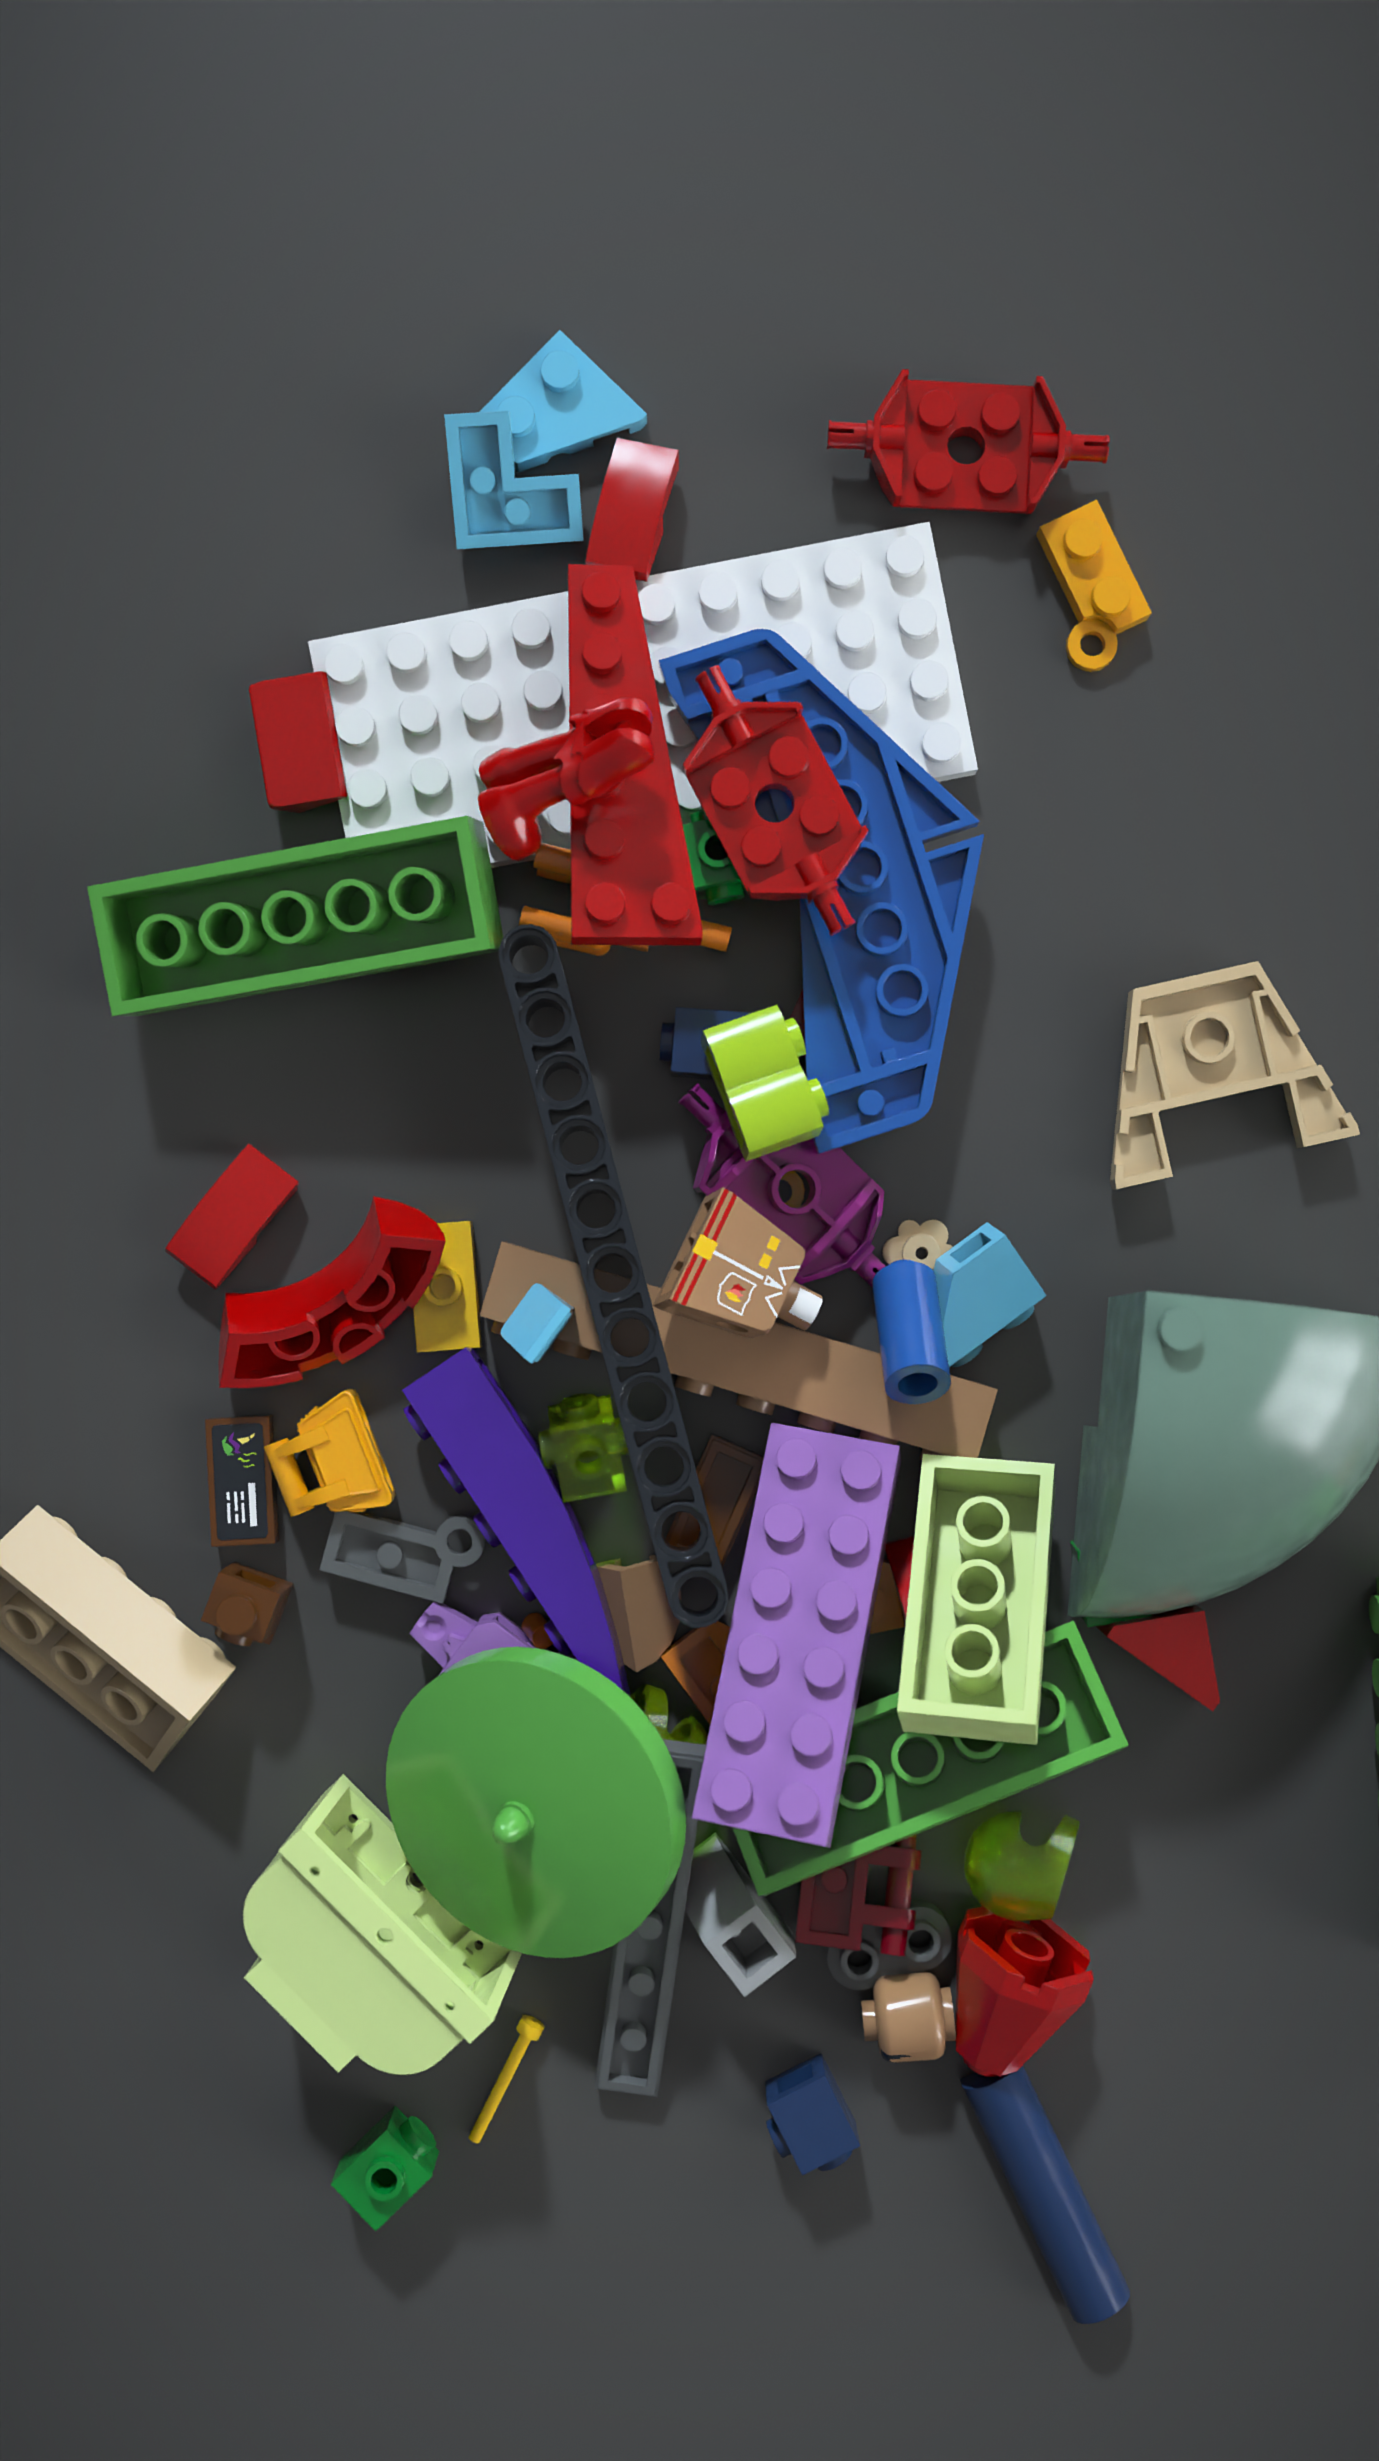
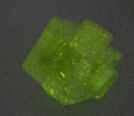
[538,1393,629,1502]

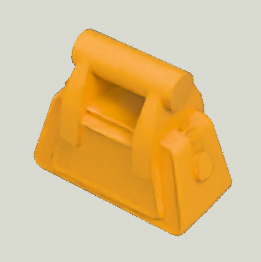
[264,1388,396,1517]

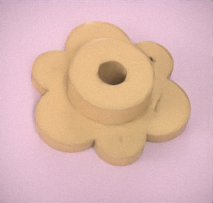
[882,1220,952,1271]

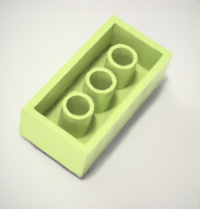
[897,1454,1055,1745]

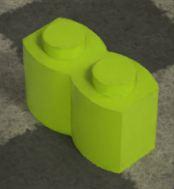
[701,1005,829,1161]

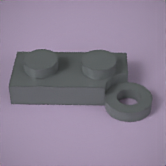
[319,1511,486,1604]

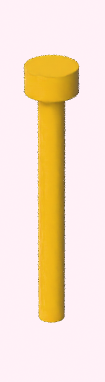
[468,2015,545,2143]

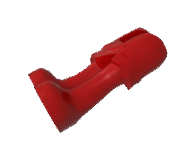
[478,697,654,861]

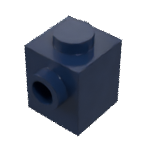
[765,2053,860,2175]

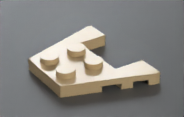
[1110,961,1360,1190]

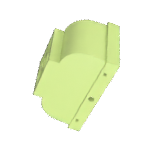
[243,1774,522,2075]

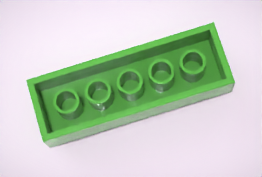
[87,816,503,1016]
[733,1620,1129,1896]

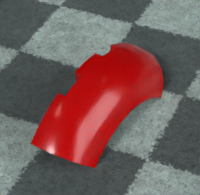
[219,1196,446,1388]

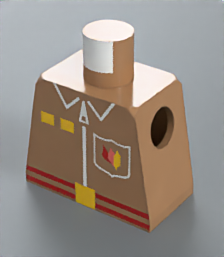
[653,1187,823,1338]

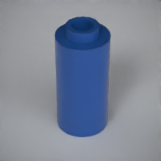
[872,1260,951,1404]

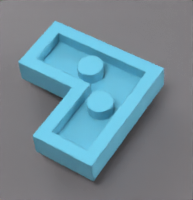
[444,410,584,549]

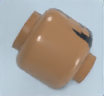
[861,1972,956,2063]

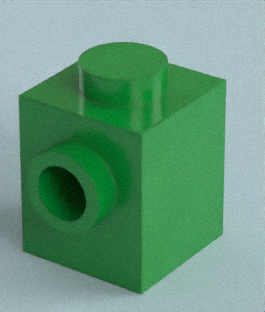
[330,2105,439,2231]

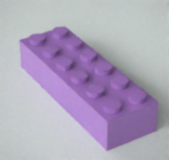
[692,1423,901,1848]

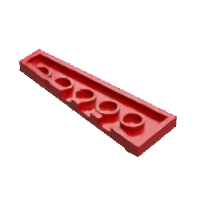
[568,564,703,946]

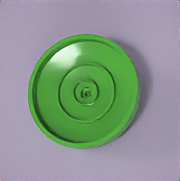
[386,1647,686,1958]

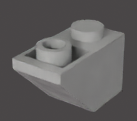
[685,1832,797,1997]

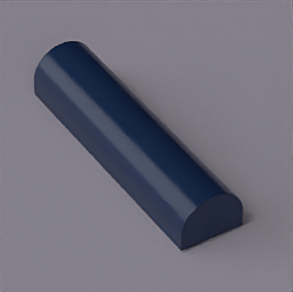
[960,2066,1130,2324]

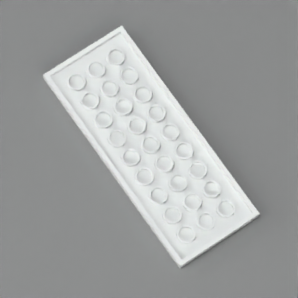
[308,522,978,868]

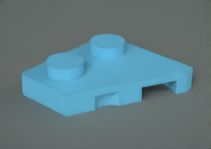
[480,330,647,472]

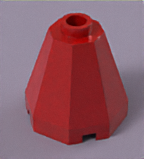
[955,1902,1094,2077]

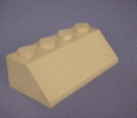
[0,1505,236,1772]

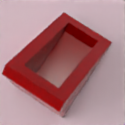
[1096,1605,1220,1712]

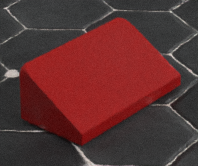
[249,671,347,813]

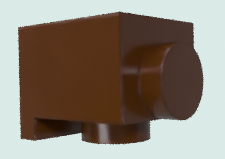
[201,1561,294,1646]

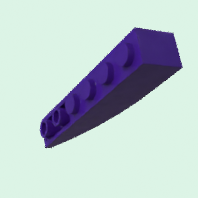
[402,1347,631,1698]

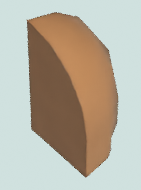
[596,1555,681,1672]

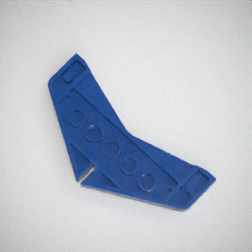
[658,629,984,1154]

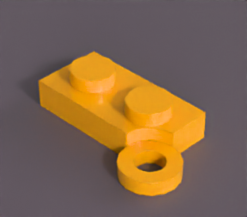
[1036,500,1152,672]

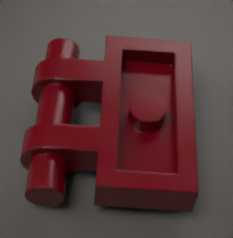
[795,1834,922,1957]

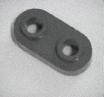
[826,1900,952,1990]

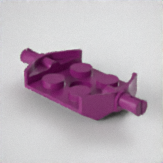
[678,1083,886,1288]

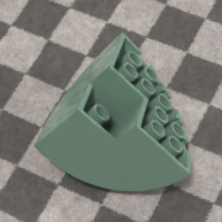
[1067,1291,1379,1618]

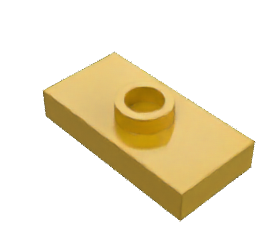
[413,1221,482,1353]

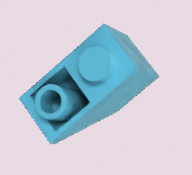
[934,1222,1047,1367]

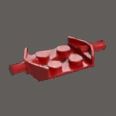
[827,369,1110,514]
[683,665,868,936]

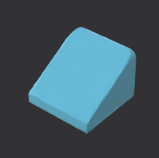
[500,1283,575,1363]

